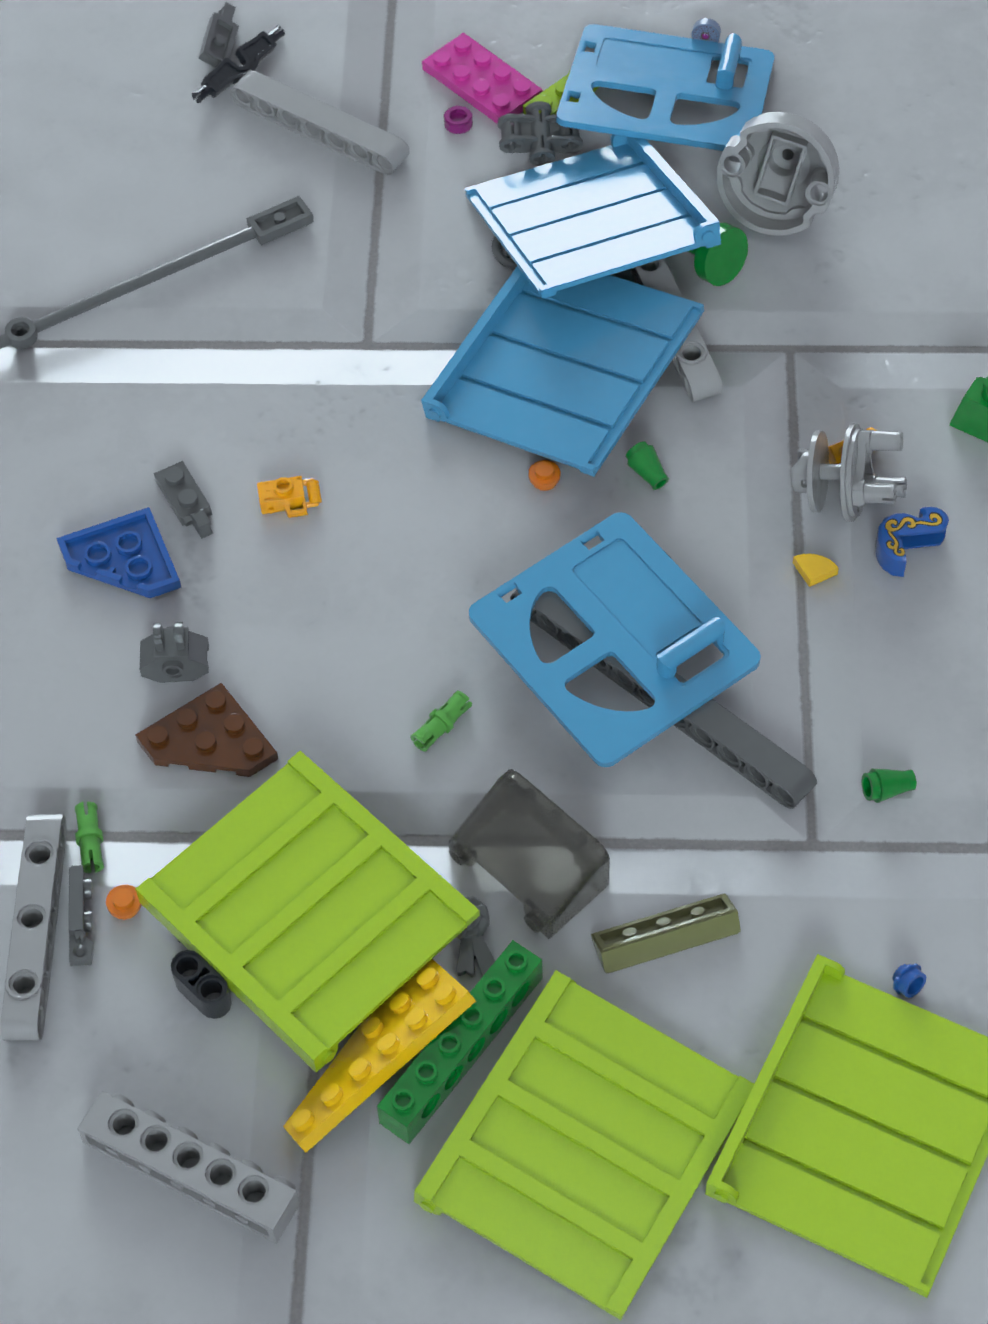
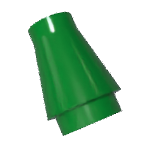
[626,441,669,490]
[861,768,917,803]

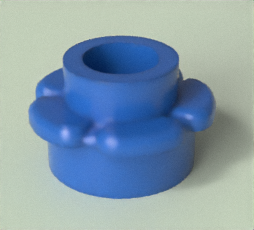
[892,963,926,998]

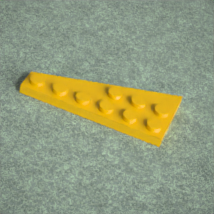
[283,959,476,1153]

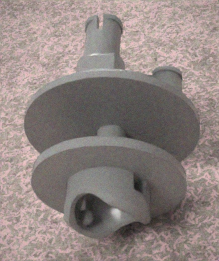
[790,423,907,522]

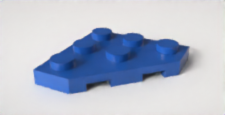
[56,507,182,598]

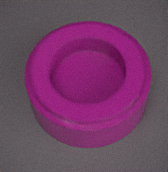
[444,106,473,134]

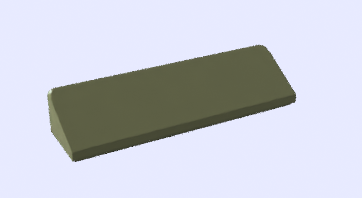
[591,893,741,973]

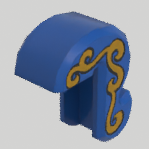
[875,507,949,577]

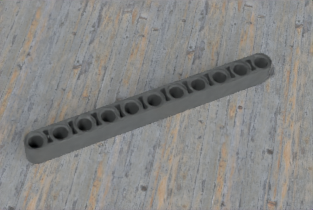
[510,590,817,809]

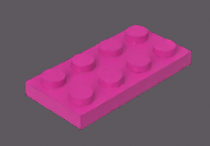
[422,32,542,124]

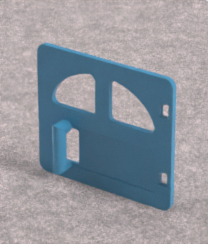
[556,24,775,151]
[469,512,761,767]

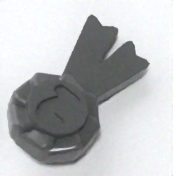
[456,896,495,977]

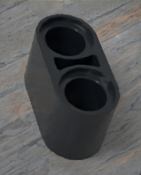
[170,950,232,1019]

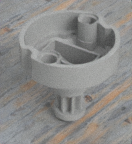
[717,112,839,236]

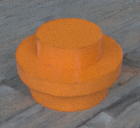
[529,460,561,491]
[106,884,142,920]

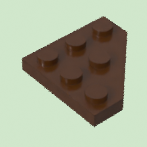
[135,683,278,777]

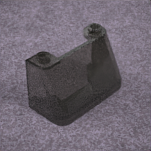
[448,769,610,939]

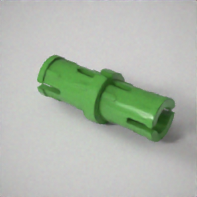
[410,690,472,752]
[75,801,104,873]

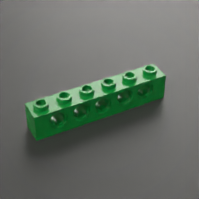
[377,940,543,1144]

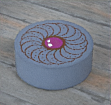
[691,18,721,42]

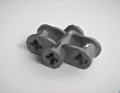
[497,101,583,166]

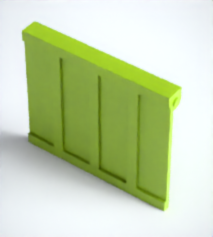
[135,750,480,1073]
[705,954,988,1298]
[413,970,754,1320]

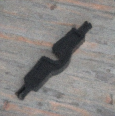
[192,26,285,103]

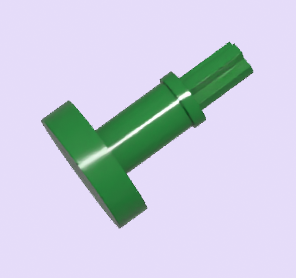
[686,223,748,286]

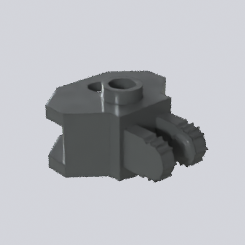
[139,622,209,683]

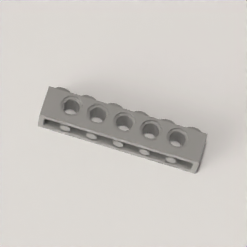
[77,1091,300,1244]

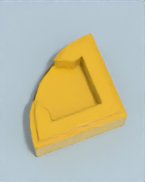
[793,553,839,587]

